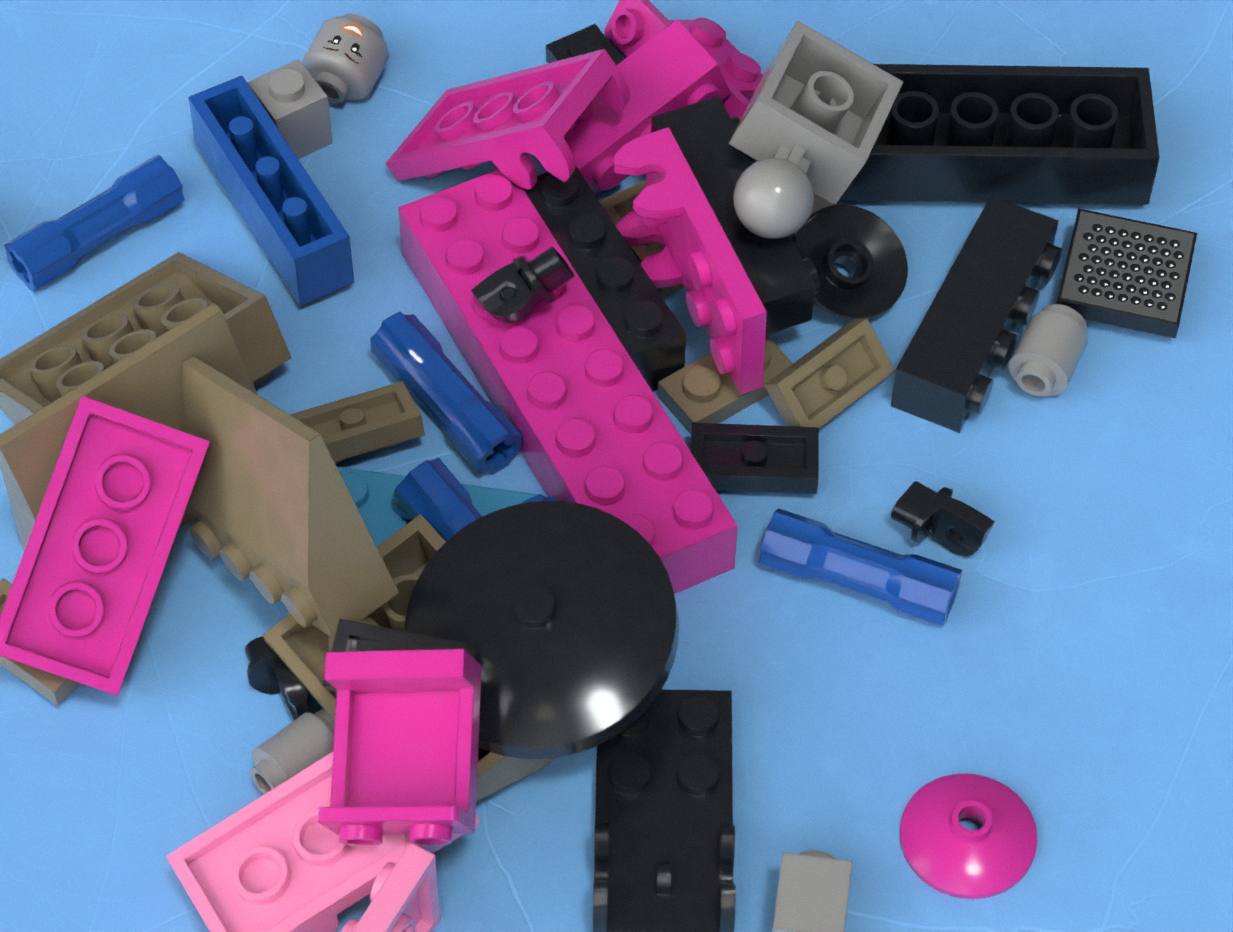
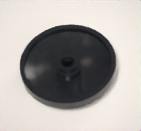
[405,501,679,759]

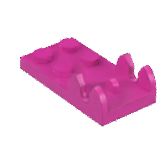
[385,49,630,189]
[613,127,767,395]
[0,395,210,696]

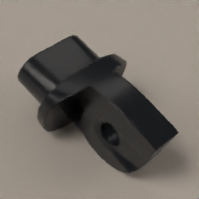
[471,246,574,323]
[891,481,995,556]
[245,636,314,721]

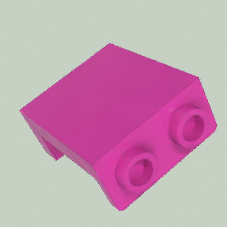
[318,649,482,846]

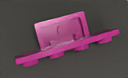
[604,0,763,163]

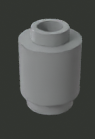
[1009,304,1088,396]
[250,709,335,795]

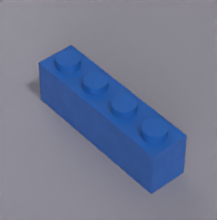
[188,75,354,306]

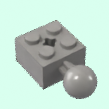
[728,20,903,239]

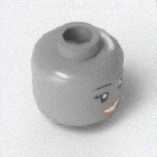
[303,14,389,103]

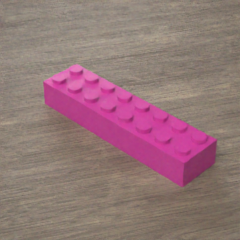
[398,169,738,594]

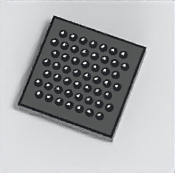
[1056,208,1197,338]

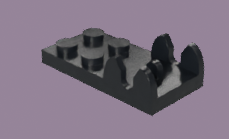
[593,689,736,932]

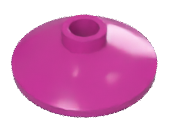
[900,774,1037,899]

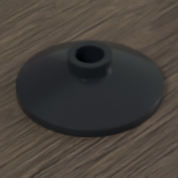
[795,205,908,320]

